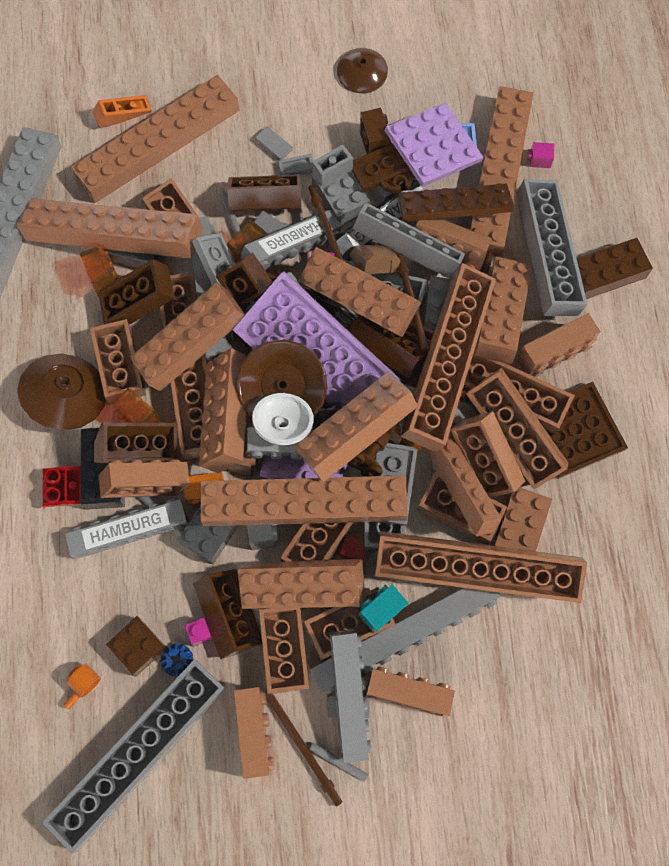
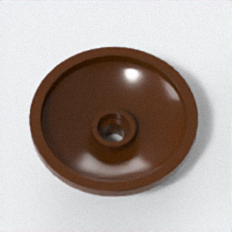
[337,48,388,94]

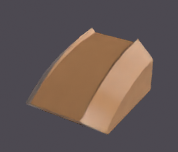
[350,244,400,275]

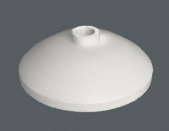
[252,393,313,445]

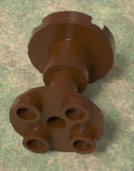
[347,424,402,477]

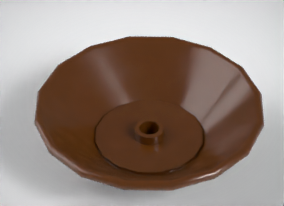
[236,339,328,427]
[17,353,106,431]

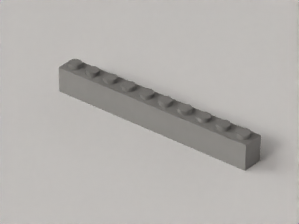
[310,588,501,694]

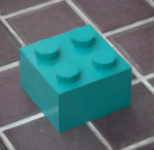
[358,584,409,633]

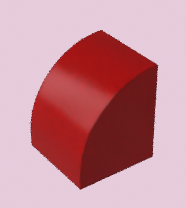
[341,535,365,563]

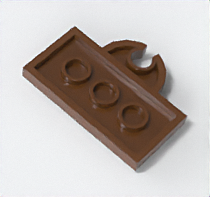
[351,144,415,194]

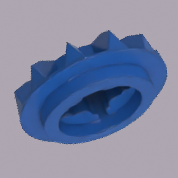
[160,643,193,677]

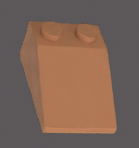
[141,178,196,214]

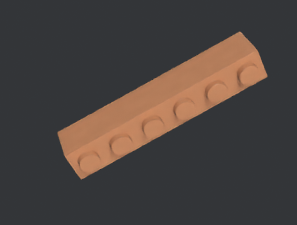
[425,432,501,536]

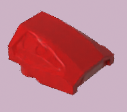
[42,466,81,508]

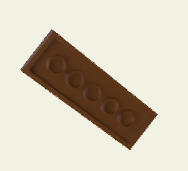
[398,183,514,222]

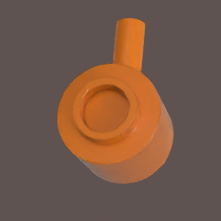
[63,663,101,709]

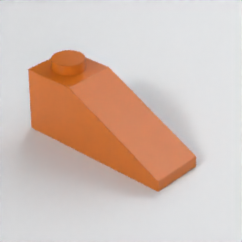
[92,95,152,127]

